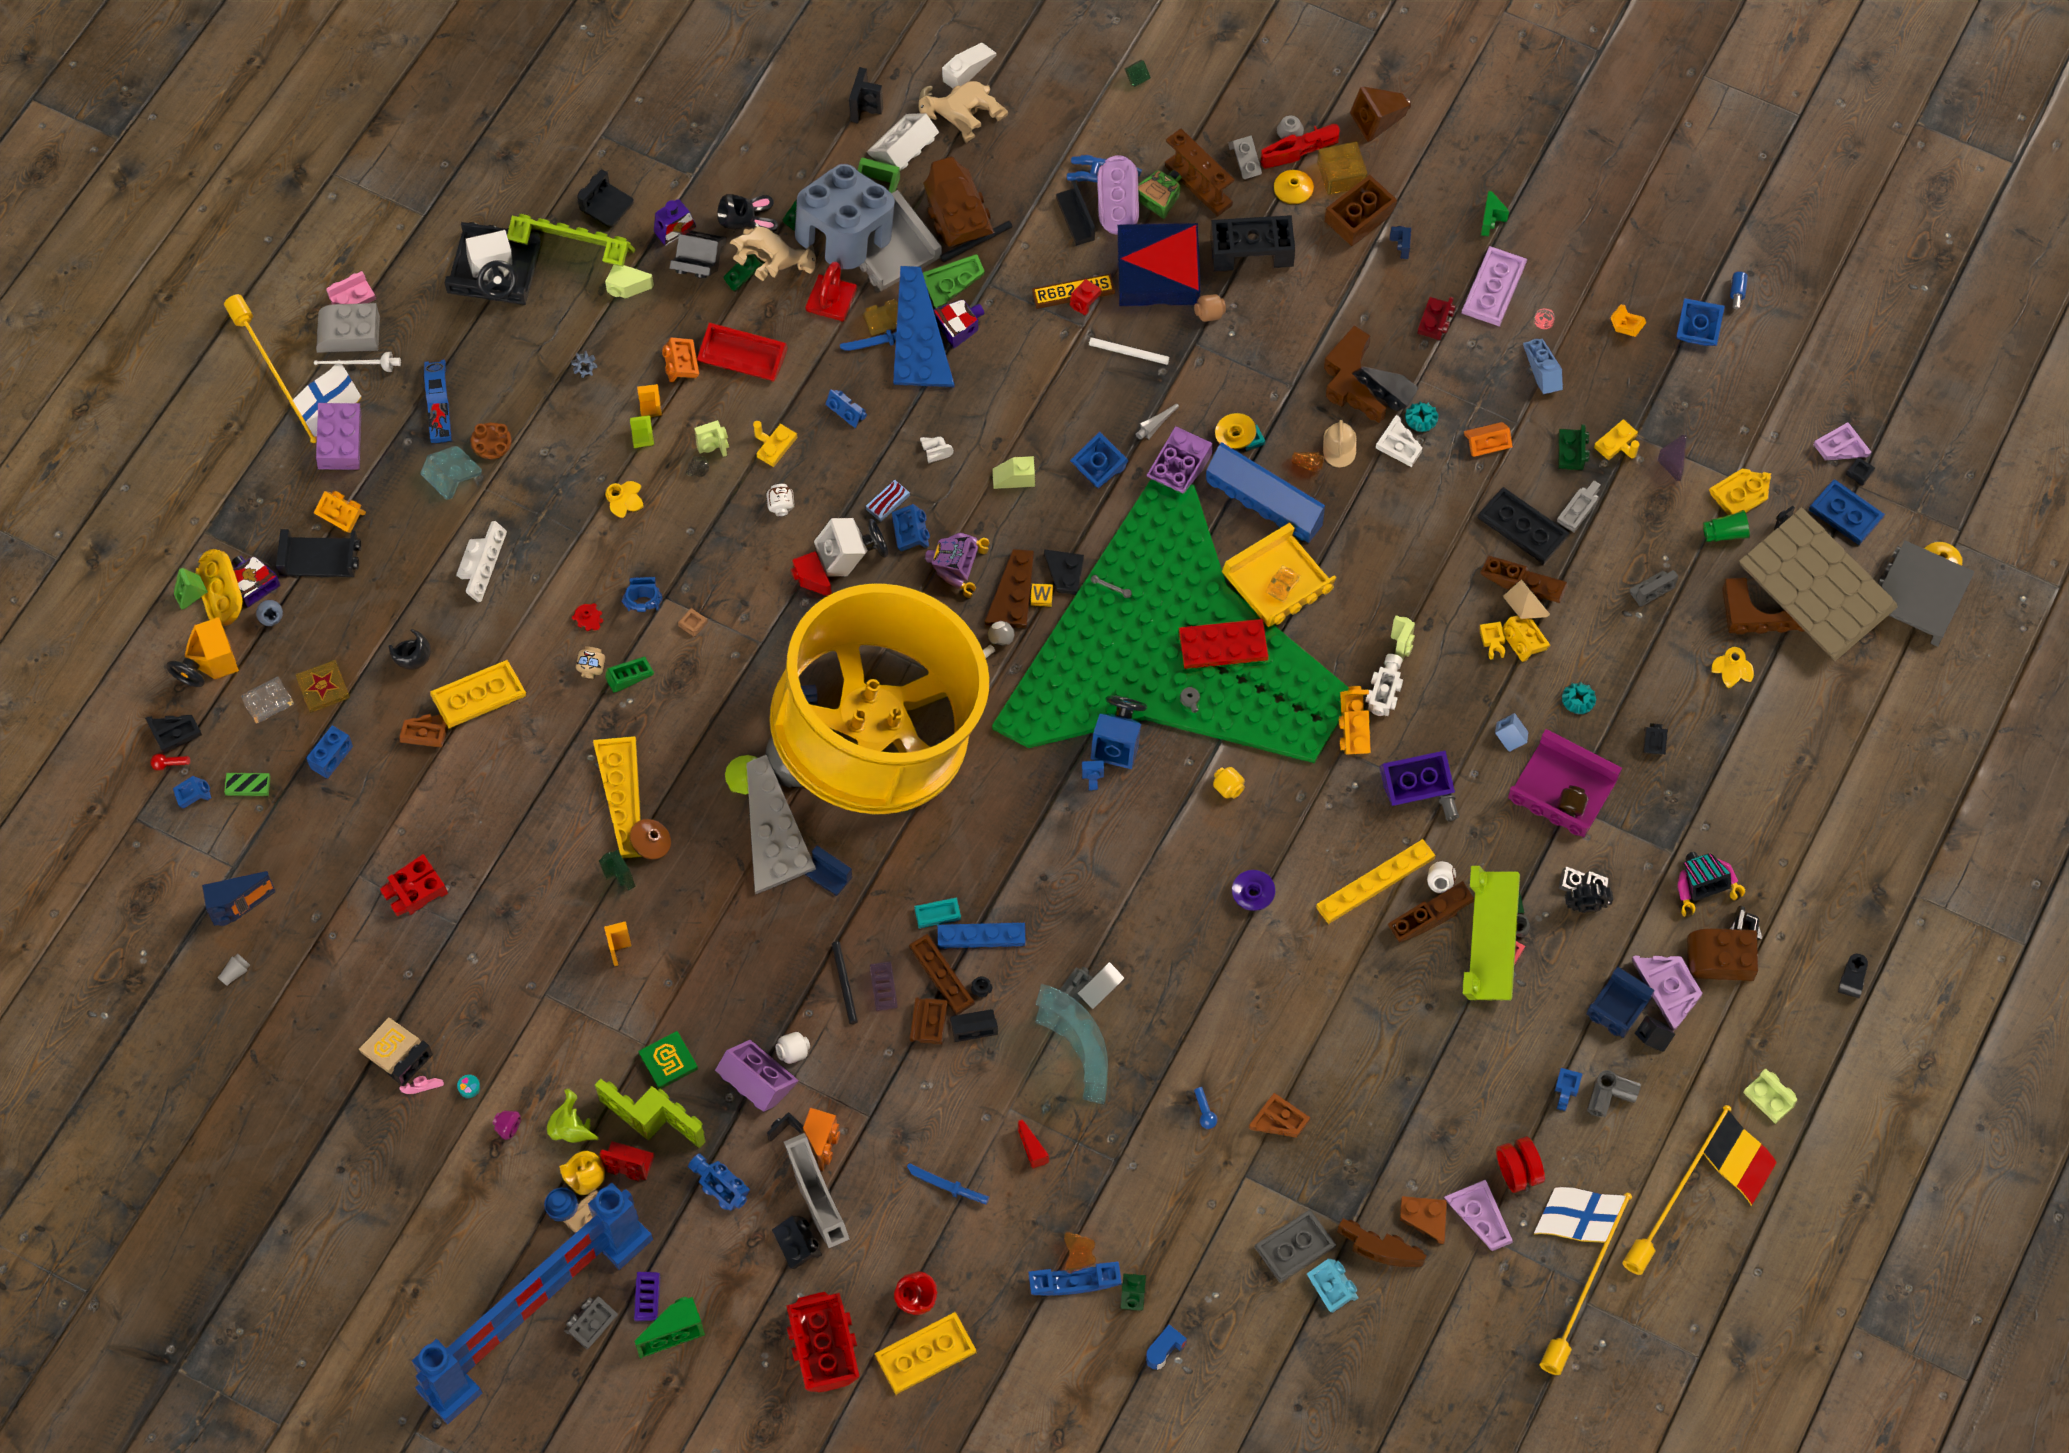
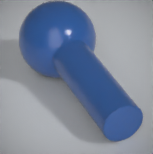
[1194,1087,1217,1129]

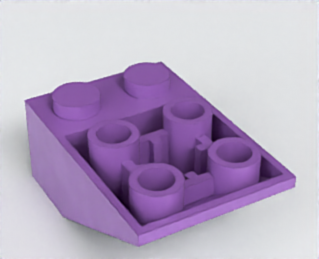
[1147,426,1212,494]

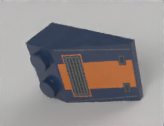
[202,871,275,926]

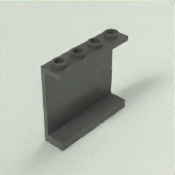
[1878,540,1975,647]

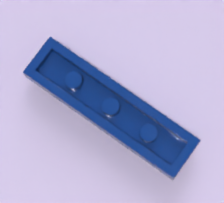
[938,923,1025,948]

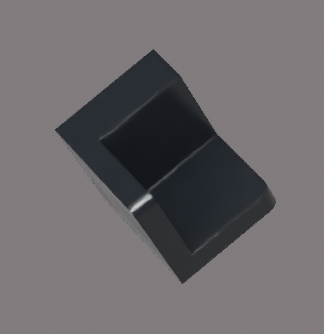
[1634,1016,1675,1052]

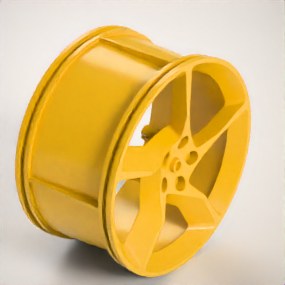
[770,584,989,814]

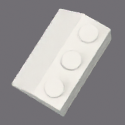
[867,113,939,170]

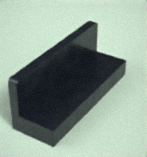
[1056,180,1095,246]

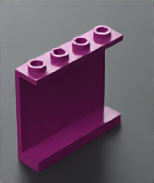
[1508,729,1622,838]

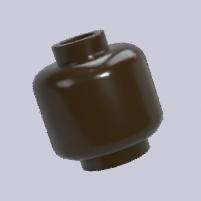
[1557,785,1589,818]

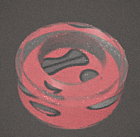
[1534,308,1555,329]

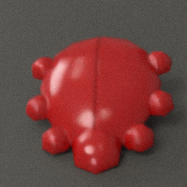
[572,603,604,631]

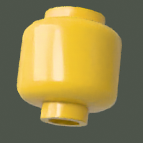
[1213,767,1245,799]

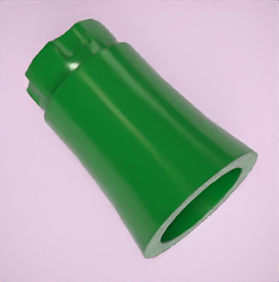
[1703,510,1750,542]

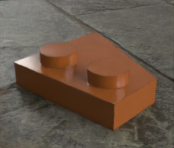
[399,714,448,748]
[1249,1093,1310,1138]
[1400,1196,1447,1244]

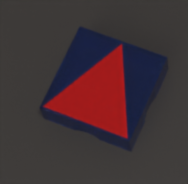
[1117,223,1201,306]

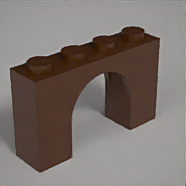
[1722,578,1805,635]

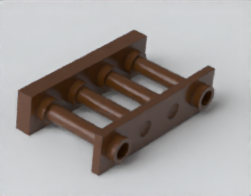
[1165,129,1234,217]

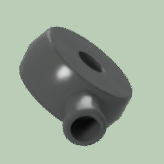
[1180,687,1200,713]

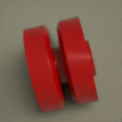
[1496,1136,1545,1193]

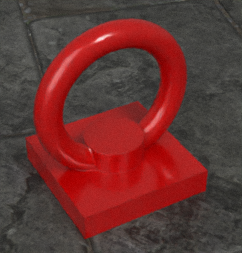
[805,261,857,322]

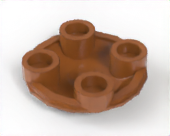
[470,422,512,459]

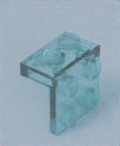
[420,446,482,500]

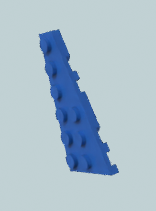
[893,266,955,387]

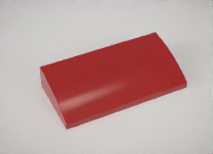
[697,323,788,382]

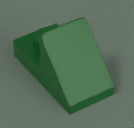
[1481,191,1509,236]

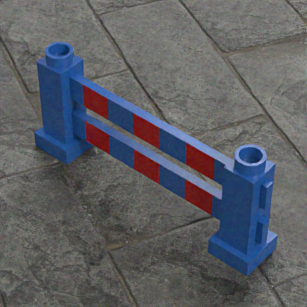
[412,1183,653,1425]

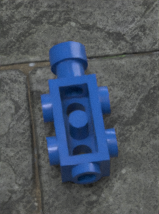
[688,1154,750,1211]

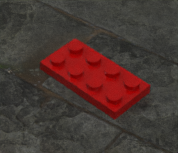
[1179,619,1268,669]

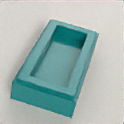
[914,898,961,928]

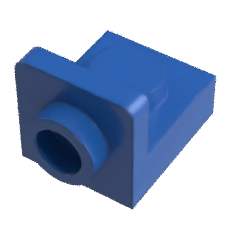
[173,776,211,808]

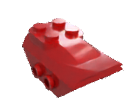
[786,1292,860,1392]

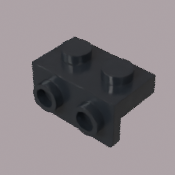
[772,1215,822,1269]

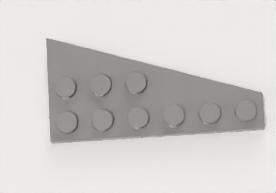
[747,755,816,894]

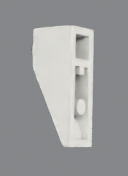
[942,43,996,88]

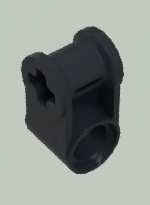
[1838,953,1868,999]

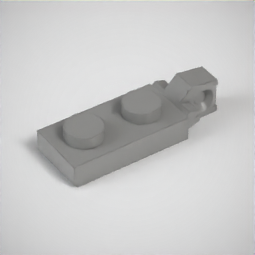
[1557,481,1601,533]

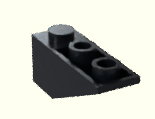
[1352,367,1419,412]

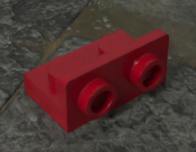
[1417,297,1456,340]

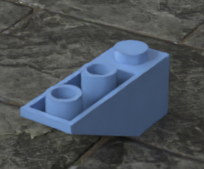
[1523,339,1563,394]

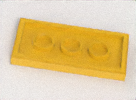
[430,660,526,728]
[874,1312,977,1395]

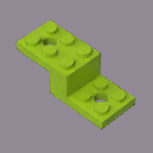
[595,1079,705,1148]

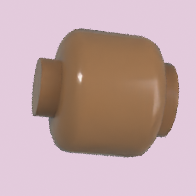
[1194,294,1226,322]

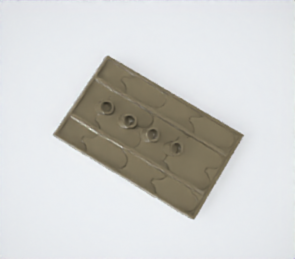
[1739,507,1898,661]

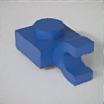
[1082,761,1104,790]
[1555,1068,1582,1111]

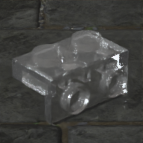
[241,677,294,724]

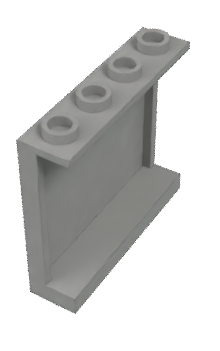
[859,190,942,291]

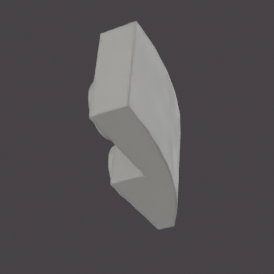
[1078,962,1124,1009]

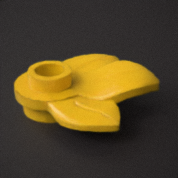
[605,481,644,518]
[1711,647,1754,688]

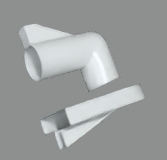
[920,437,954,463]

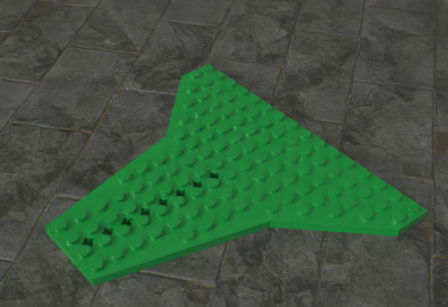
[992,479,1349,763]

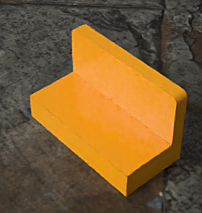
[604,921,632,966]

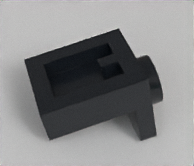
[1643,723,1668,755]

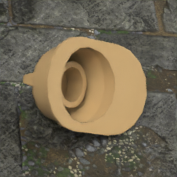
[1323,420,1357,468]

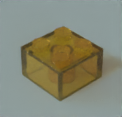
[1317,141,1368,195]

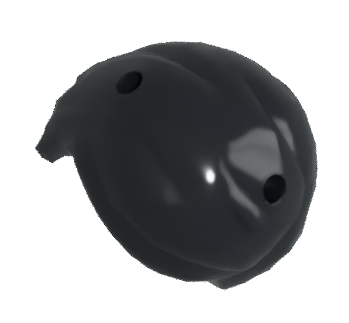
[388,629,431,670]

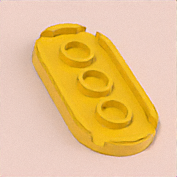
[195,549,242,626]

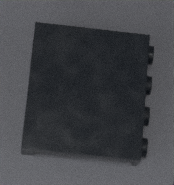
[444,222,542,305]

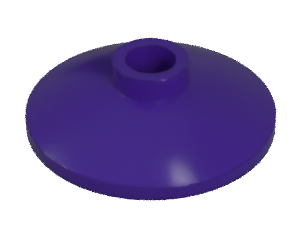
[1232,870,1275,911]

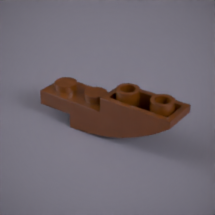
[1480,555,1568,603]
[1388,881,1475,943]
[1337,1218,1427,1267]

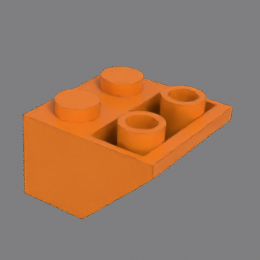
[803,1108,840,1171]

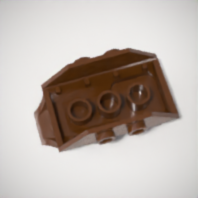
[923,156,994,247]

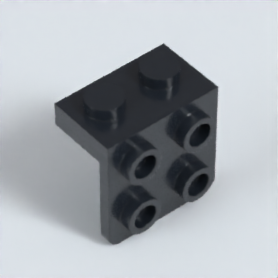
[577,169,634,228]

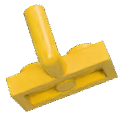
[1594,419,1639,460]
[753,421,798,467]

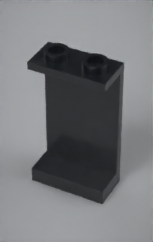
[276,529,361,577]

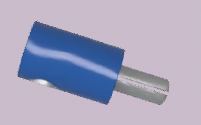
[1730,272,1748,309]

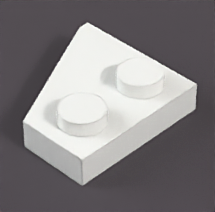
[1376,415,1422,467]

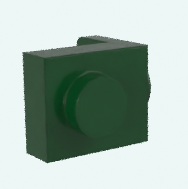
[1121,1274,1146,1311]

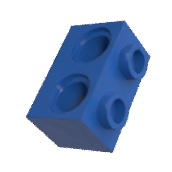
[307,725,353,779]

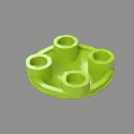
[725,755,757,794]

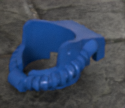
[622,577,662,612]

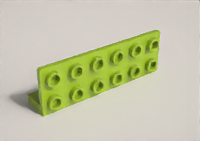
[507,214,635,267]
[1463,866,1520,1000]

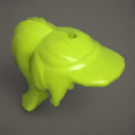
[547,1088,598,1143]

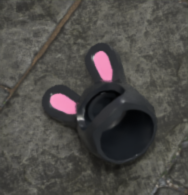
[717,194,778,232]

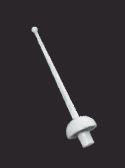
[314,352,401,372]

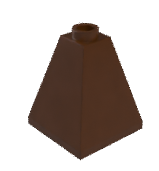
[1350,86,1411,142]

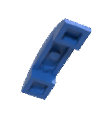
[1028,1261,1122,1295]

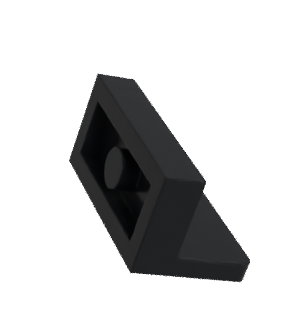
[950,1009,998,1042]

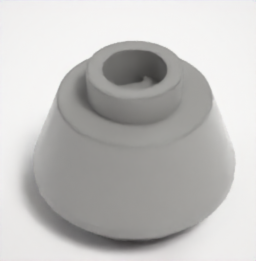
[1277,116,1304,139]

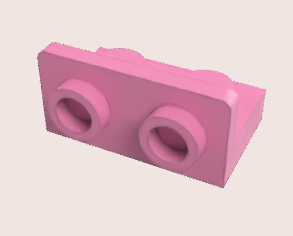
[326,271,376,304]

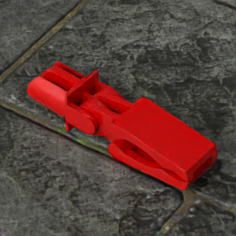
[1260,124,1340,169]

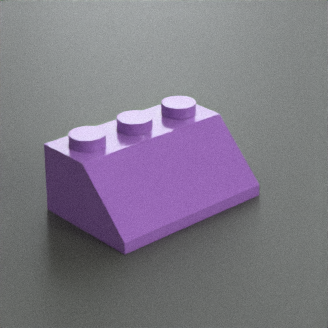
[715,1040,799,1112]

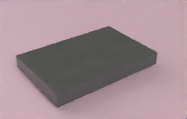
[1254,1209,1336,1284]

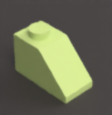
[605,265,654,298]
[993,456,1035,489]

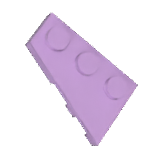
[1444,1180,1513,1251]

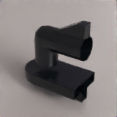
[1730,906,1762,940]

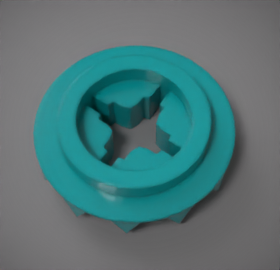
[1405,401,1438,432]
[1562,682,1596,714]

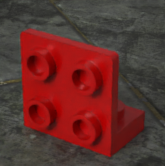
[599,1141,655,1181]

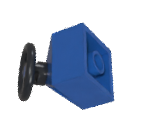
[1091,695,1147,769]

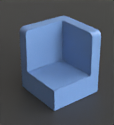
[1495,713,1528,751]

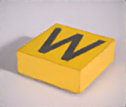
[1031,584,1053,607]

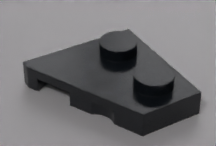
[1044,549,1084,595]
[145,715,202,754]

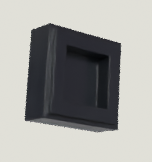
[1846,457,1875,485]

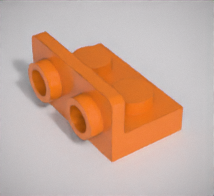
[662,338,699,382]

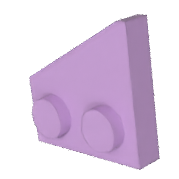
[1813,422,1871,460]

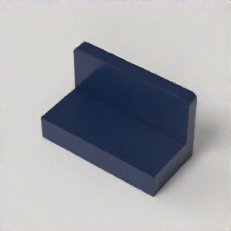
[804,846,852,896]

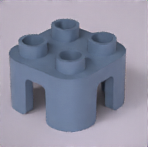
[795,164,895,269]

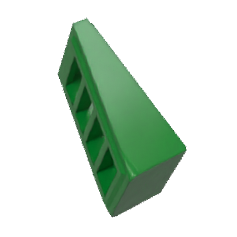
[605,657,654,693]

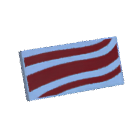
[866,480,910,522]

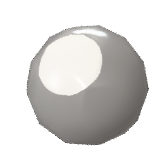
[988,621,1014,645]

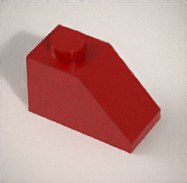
[790,551,832,596]

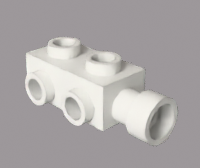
[1366,654,1403,716]

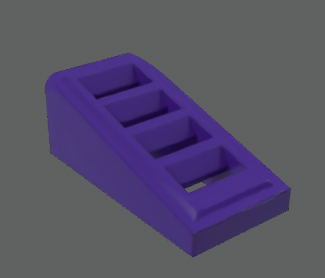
[634,1272,661,1321]

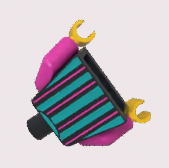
[1677,852,1745,917]

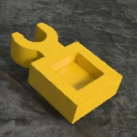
[1479,622,1505,659]

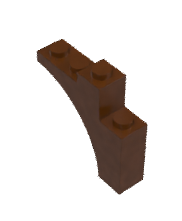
[1324,326,1386,423]

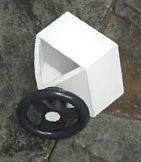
[466,230,518,299]
[814,518,888,576]

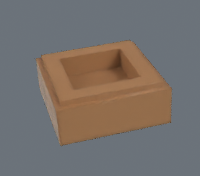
[678,608,708,637]

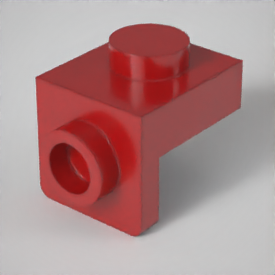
[1070,279,1102,316]

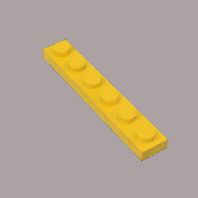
[1316,839,1435,924]

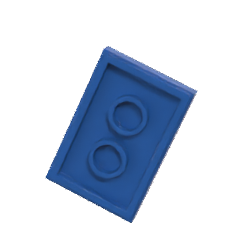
[1809,479,1885,546]

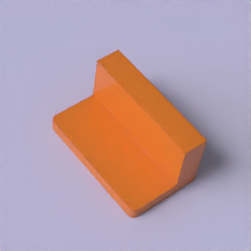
[1464,422,1513,457]

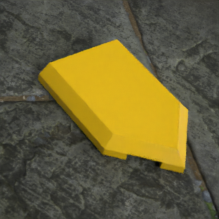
[1709,468,1771,515]

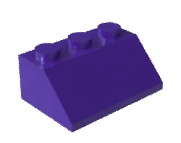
[1379,751,1455,806]

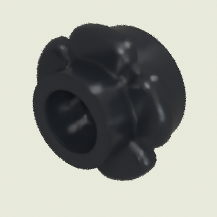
[971,976,993,998]

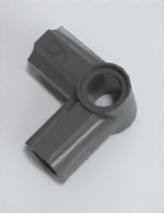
[1587,1070,1641,1117]

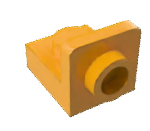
[1340,686,1369,714]

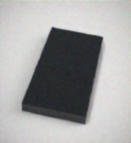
[1477,487,1570,564]

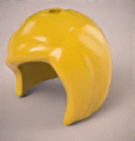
[559,1151,605,1195]

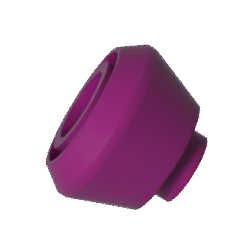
[493,1110,521,1140]

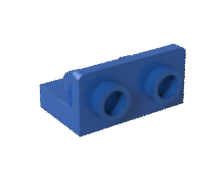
[892,504,930,551]

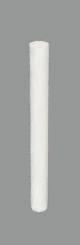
[1089,338,1170,365]

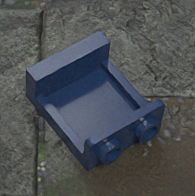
[1587,966,1655,1038]

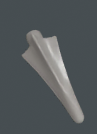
[1136,404,1179,440]

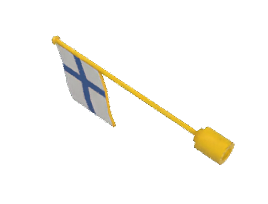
[224,294,361,443]
[1534,1187,1632,1375]

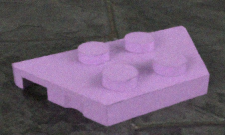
[1632,956,1703,1031]

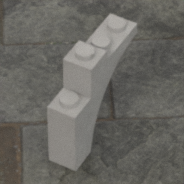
[784,1133,850,1248]

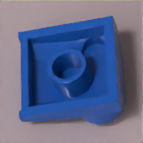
[1676,298,1725,346]
[1070,432,1128,489]

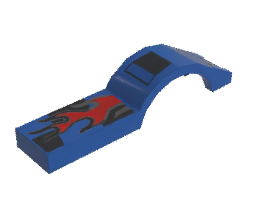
[424,360,452,443]

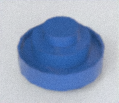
[544,1188,578,1221]

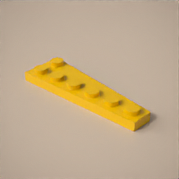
[593,737,642,858]

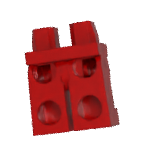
[380,854,448,916]

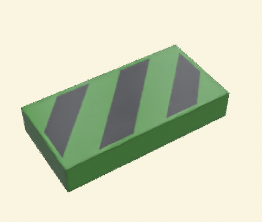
[224,773,271,796]

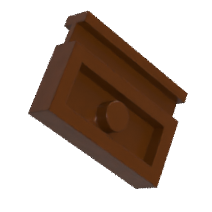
[910,997,948,1045]

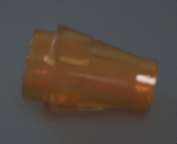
[1292,452,1324,472]

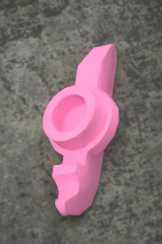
[400,1076,444,1094]

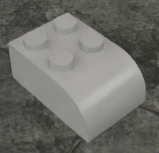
[316,303,380,353]

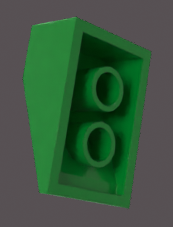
[634,1297,705,1359]

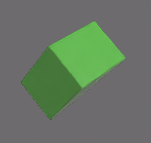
[174,568,208,610]

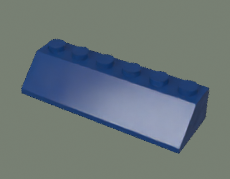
[1206,442,1325,543]

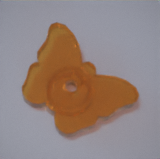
[1064,1232,1096,1274]

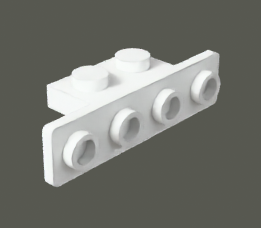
[457,521,507,602]

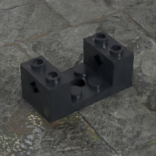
[1210,215,1295,271]

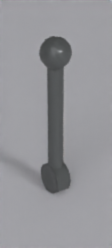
[1091,575,1131,598]

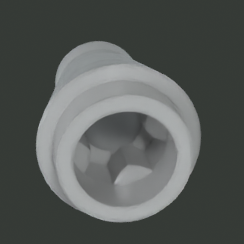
[218,953,250,986]

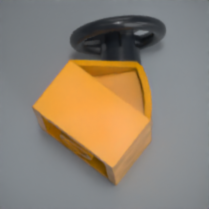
[166,617,239,687]

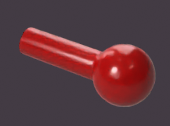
[150,754,190,770]

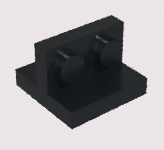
[849,67,883,123]

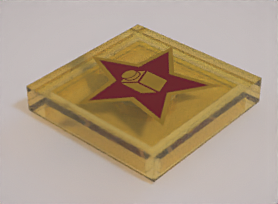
[295,660,350,713]

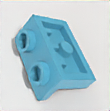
[1307,1259,1358,1313]

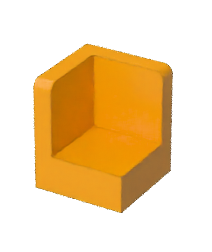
[637,384,662,417]

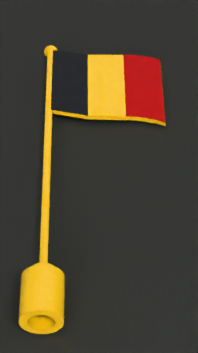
[1622,1105,1777,1275]

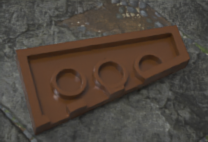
[985,549,1034,628]

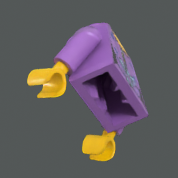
[925,533,989,598]

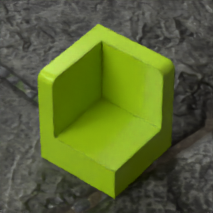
[630,415,654,448]

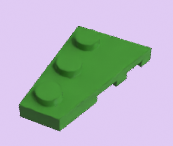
[923,254,985,309]

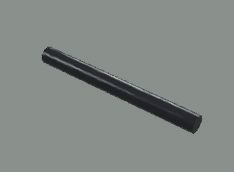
[940,220,1013,263]
[832,941,858,1024]

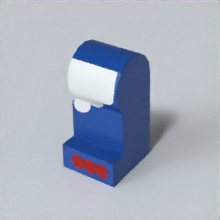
[1146,1325,1187,1370]

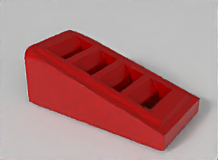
[1018,1119,1049,1168]

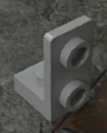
[1228,135,1262,179]

